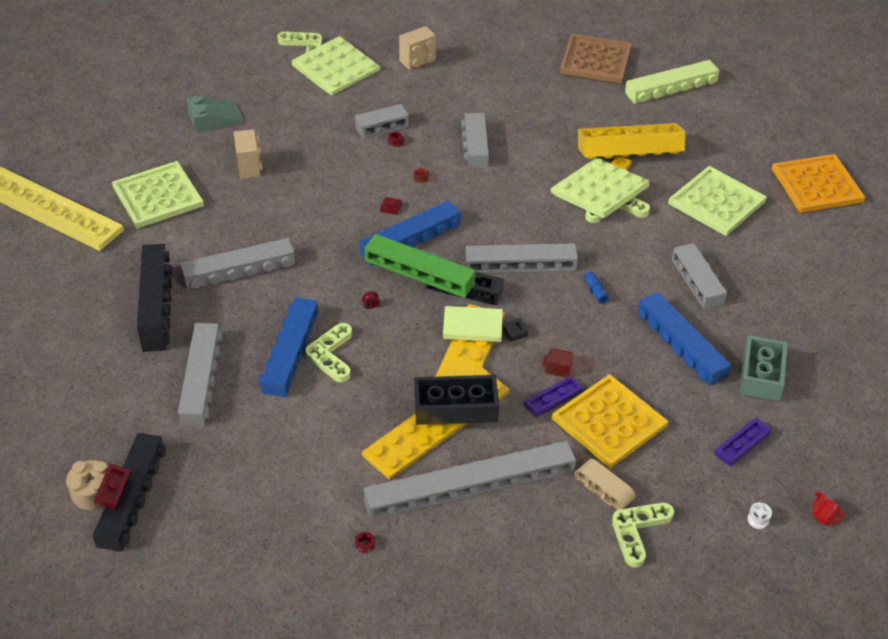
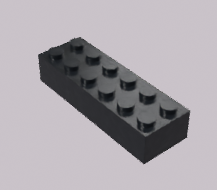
[137,244,173,352]

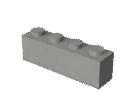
[461,113,489,168]
[672,243,727,309]

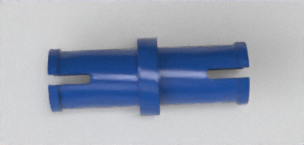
[584,271,609,304]

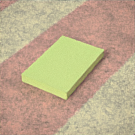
[443,306,503,342]

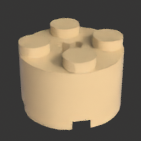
[66,460,108,510]

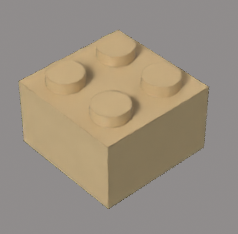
[399,26,436,70]
[234,129,263,179]

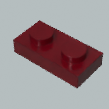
[93,463,130,510]

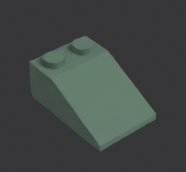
[186,96,244,133]

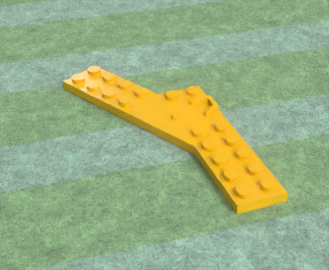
[362,304,510,480]

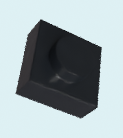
[502,318,528,341]

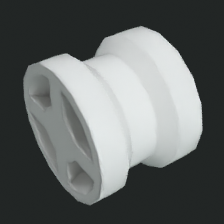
[748,502,772,529]

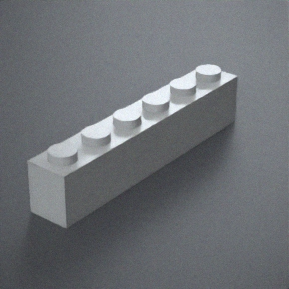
[180,238,295,290]
[465,243,578,273]
[178,323,223,426]

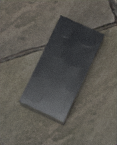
[414,375,499,425]

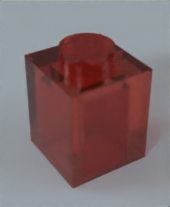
[542,348,573,378]

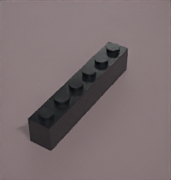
[92,433,166,552]

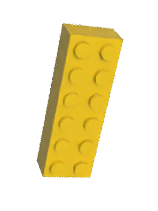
[578,123,686,159]

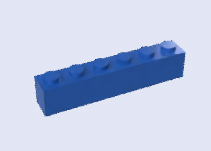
[359,200,461,266]
[638,292,731,386]
[259,297,319,398]

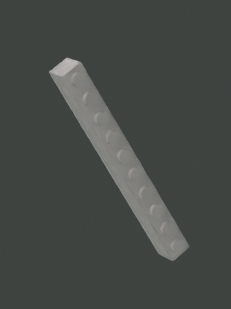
[363,441,576,520]

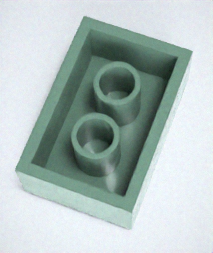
[739,335,788,401]

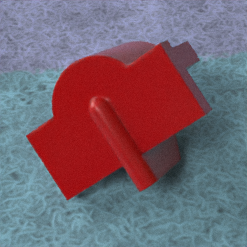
[812,491,846,526]

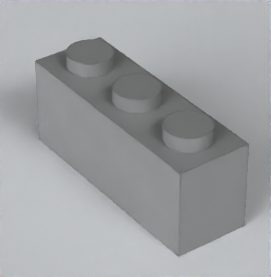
[355,104,409,139]

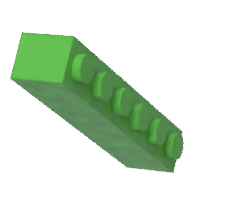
[364,234,475,298]

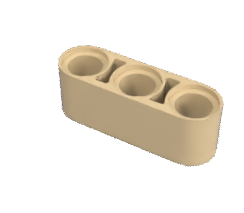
[575,459,635,511]

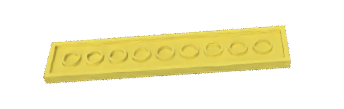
[0,167,124,251]

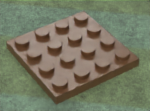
[560,34,632,84]

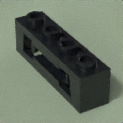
[426,272,504,306]

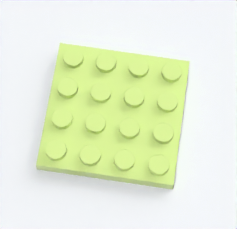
[292,36,380,96]
[551,158,649,218]
[112,161,204,229]
[668,166,767,236]

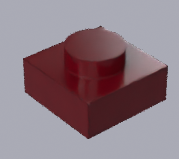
[380,197,402,215]

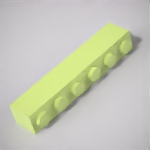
[625,60,719,104]

